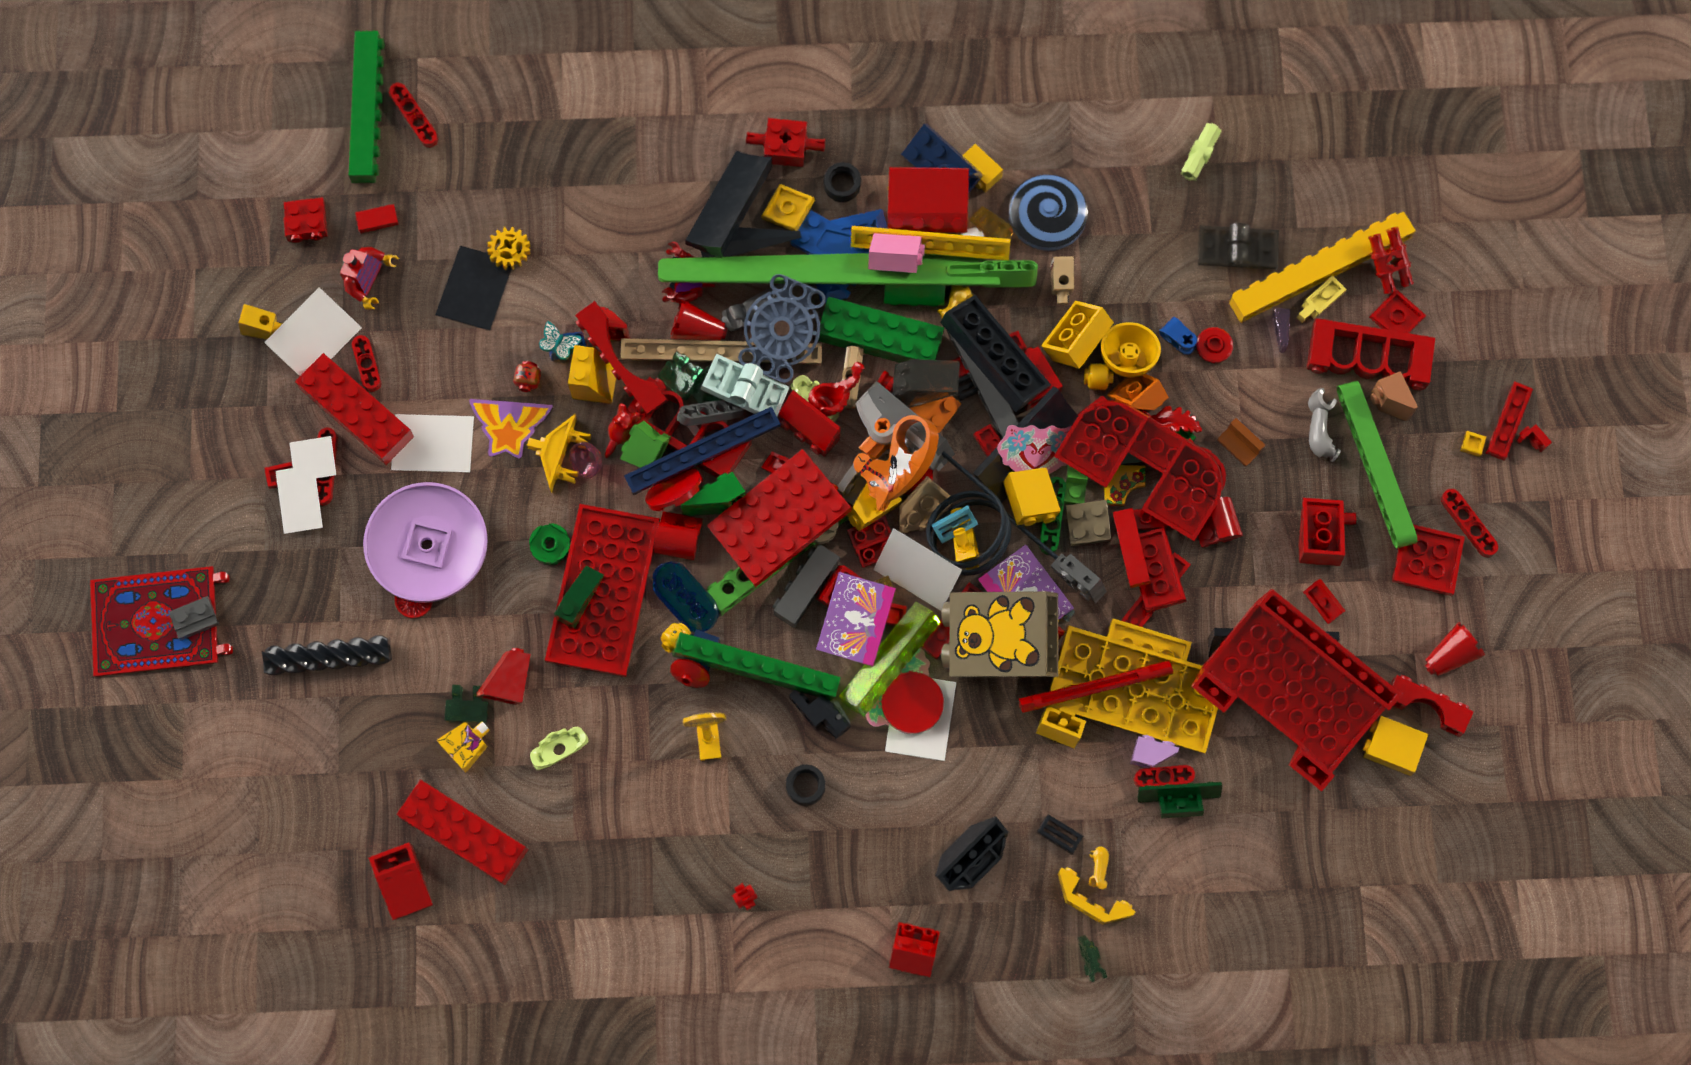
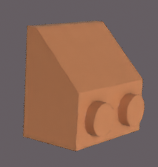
[1370,371,1418,421]

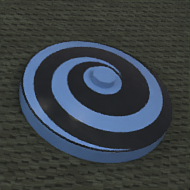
[1008,174,1088,251]

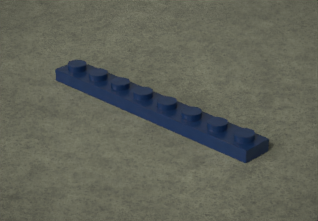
[624,406,781,495]

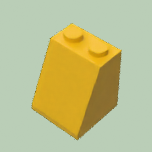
[568,345,616,404]

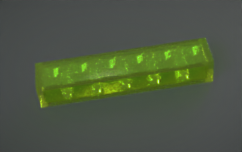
[839,602,940,717]

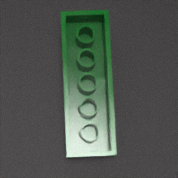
[818,297,944,372]

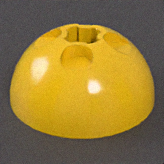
[1101,322,1161,378]

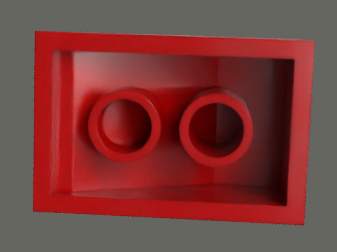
[1299,498,1345,566]

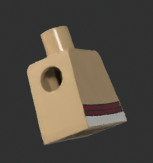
[1050,256,1074,305]

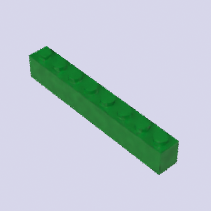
[348,31,384,183]
[672,632,841,701]

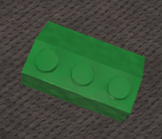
[884,285,945,306]

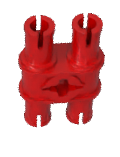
[1368,227,1414,294]

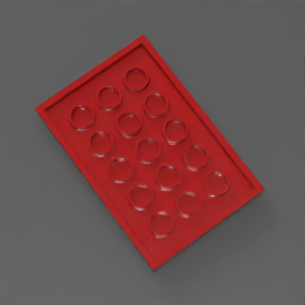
[707,449,853,587]

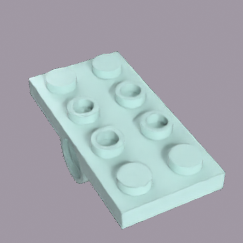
[701,354,790,416]

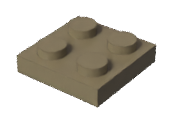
[1066,500,1112,546]

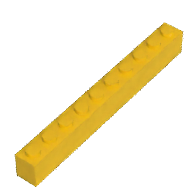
[1229,211,1416,323]

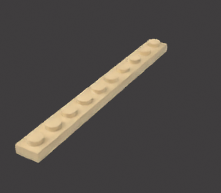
[621,338,822,364]

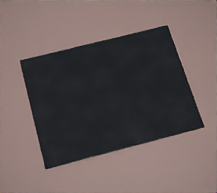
[435,245,512,330]

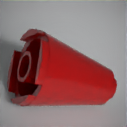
[670,300,728,341]
[1424,622,1485,676]

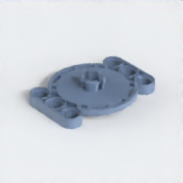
[738,274,826,383]

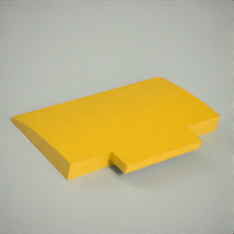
[1049,618,1218,754]

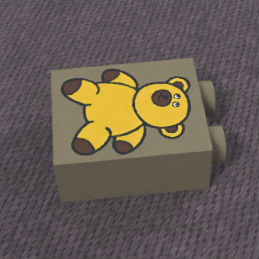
[941,591,1058,677]

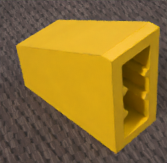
[847,482,902,531]

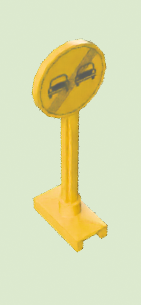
[683,713,726,761]

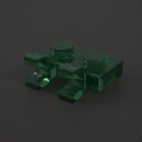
[657,351,703,400]
[444,685,489,723]
[1077,935,1108,982]

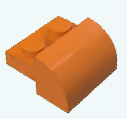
[907,379,961,433]

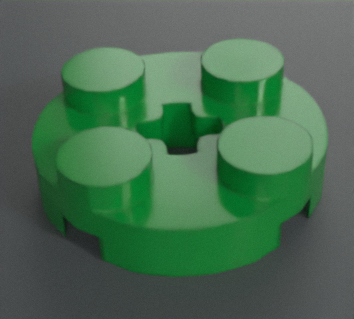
[529,523,571,565]

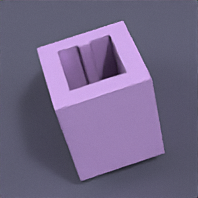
[1130,735,1179,768]

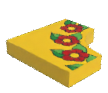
[1104,465,1145,506]

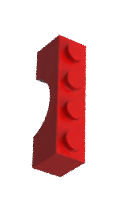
[1391,675,1474,737]

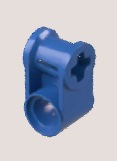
[1159,317,1197,355]

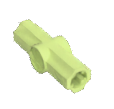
[1181,123,1222,181]

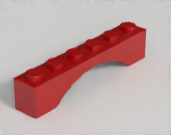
[575,301,668,415]

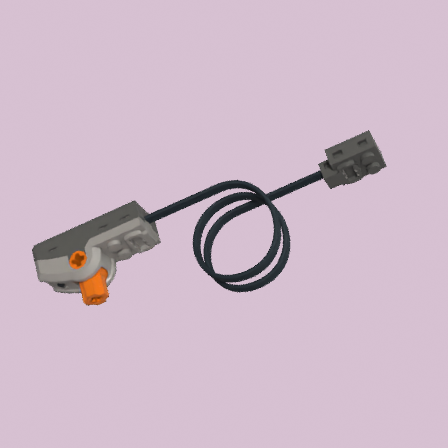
[856,382,1107,603]

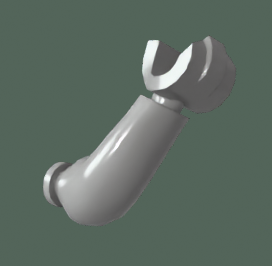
[721,284,785,331]
[1308,388,1341,462]

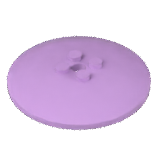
[363,482,488,603]

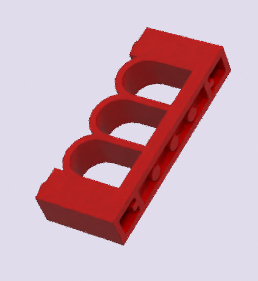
[1307,318,1435,390]
[627,377,752,478]

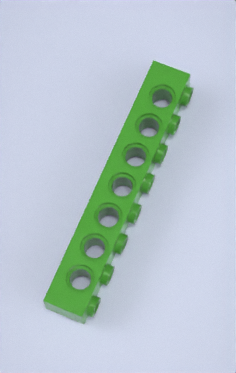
[706,515,849,616]

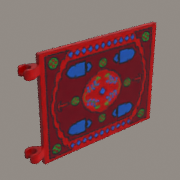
[90,566,233,677]

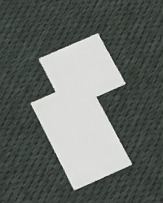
[276,436,336,534]

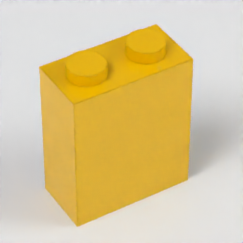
[1003,467,1061,526]
[1362,716,1428,776]

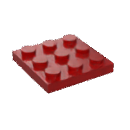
[1392,524,1465,596]

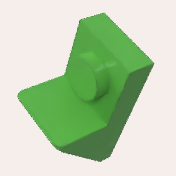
[1064,465,1088,505]

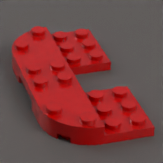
[1054,400,1223,541]

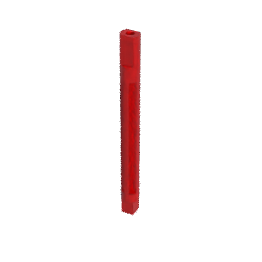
[1019,660,1173,713]

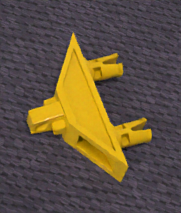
[527,414,591,494]
[950,508,979,570]

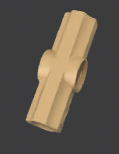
[842,346,864,409]

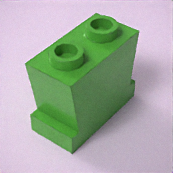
[620,421,671,468]

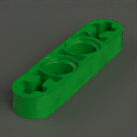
[1040,477,1066,555]

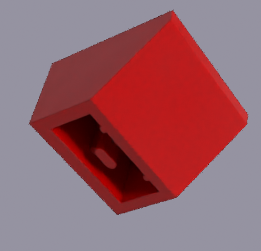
[889,922,940,977]

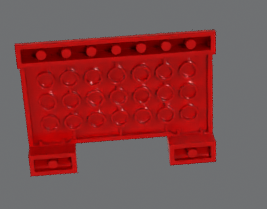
[1191,589,1402,792]

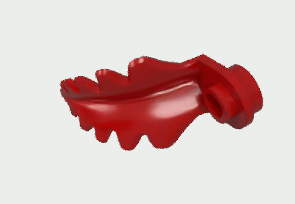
[1138,406,1202,433]

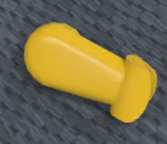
[1089,846,1109,889]

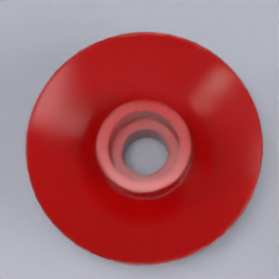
[670,659,710,688]

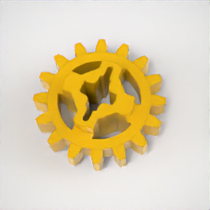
[487,227,530,270]

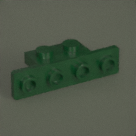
[1137,782,1223,819]

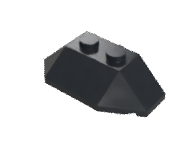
[935,817,1009,891]

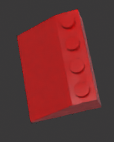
[888,167,969,233]

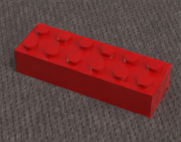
[295,353,414,465]
[396,779,528,886]

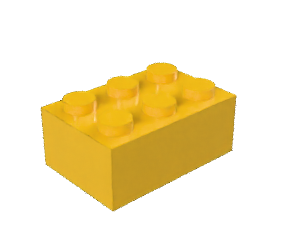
[1041,300,1114,369]

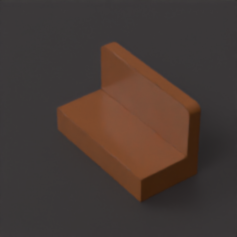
[1217,418,1265,466]

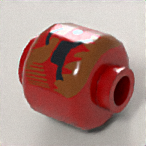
[513,361,541,393]

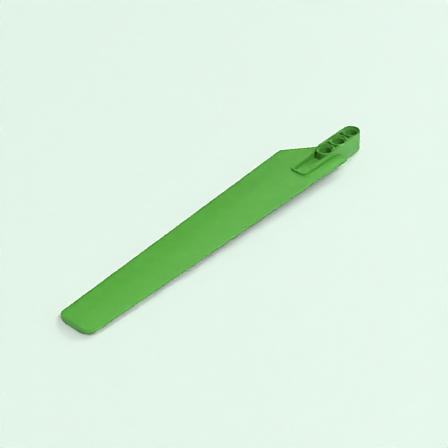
[658,253,1038,287]

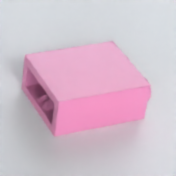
[869,233,925,273]

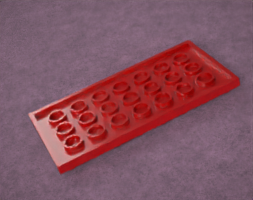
[545,504,660,677]

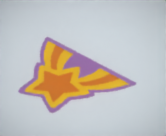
[469,399,553,458]

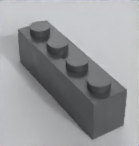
[773,544,840,628]

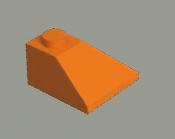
[1107,374,1169,410]

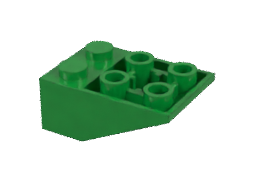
[680,472,746,516]

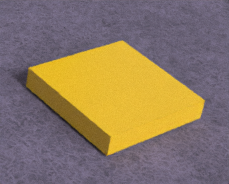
[761,184,815,231]

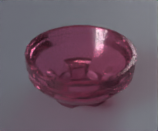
[569,442,602,479]

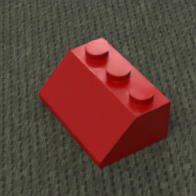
[778,390,840,457]

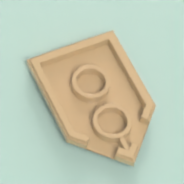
[899,476,952,533]

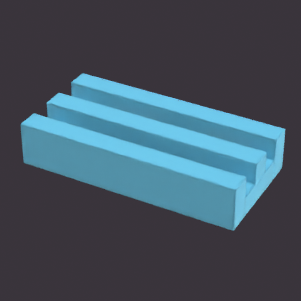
[932,505,978,543]

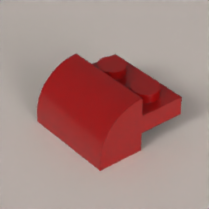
[1198,497,1243,548]
[654,511,703,560]

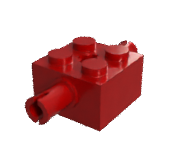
[746,118,825,167]

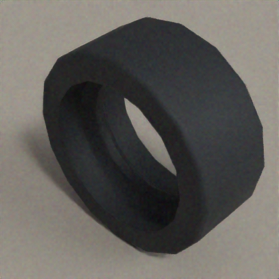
[824,162,861,202]
[786,764,825,806]

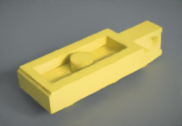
[1297,276,1347,323]

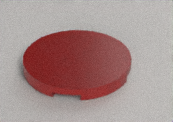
[645,469,703,511]
[881,672,944,734]

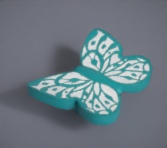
[539,321,582,360]

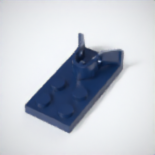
[901,124,983,193]

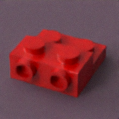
[283,197,328,243]

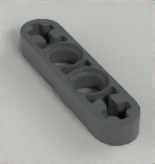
[677,400,745,426]

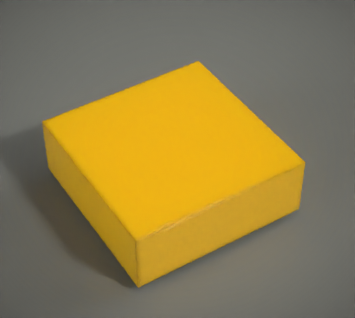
[1460,431,1486,457]

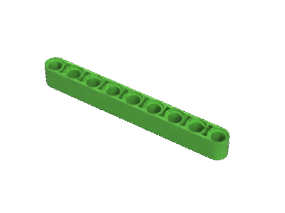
[1337,381,1417,549]

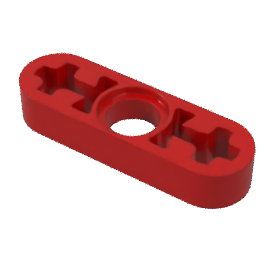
[352,335,382,392]
[1134,765,1195,788]

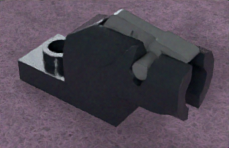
[789,689,851,739]

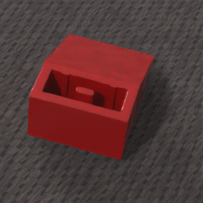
[368,842,433,920]

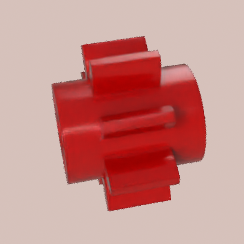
[732,883,758,910]

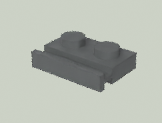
[169,596,219,641]

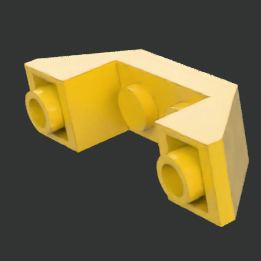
[1058,867,1135,925]

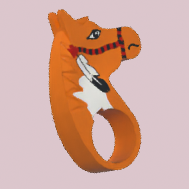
[853,415,939,512]

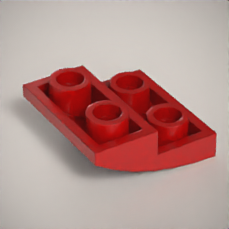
[846,515,891,568]

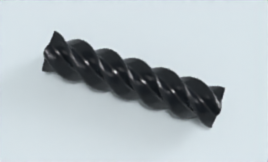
[262,635,392,675]

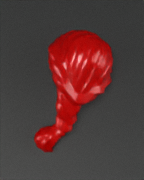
[808,362,865,417]

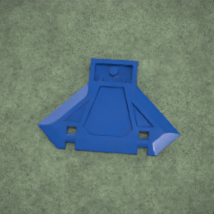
[790,209,888,304]

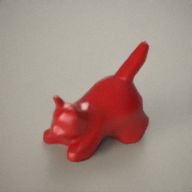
[605,403,641,458]

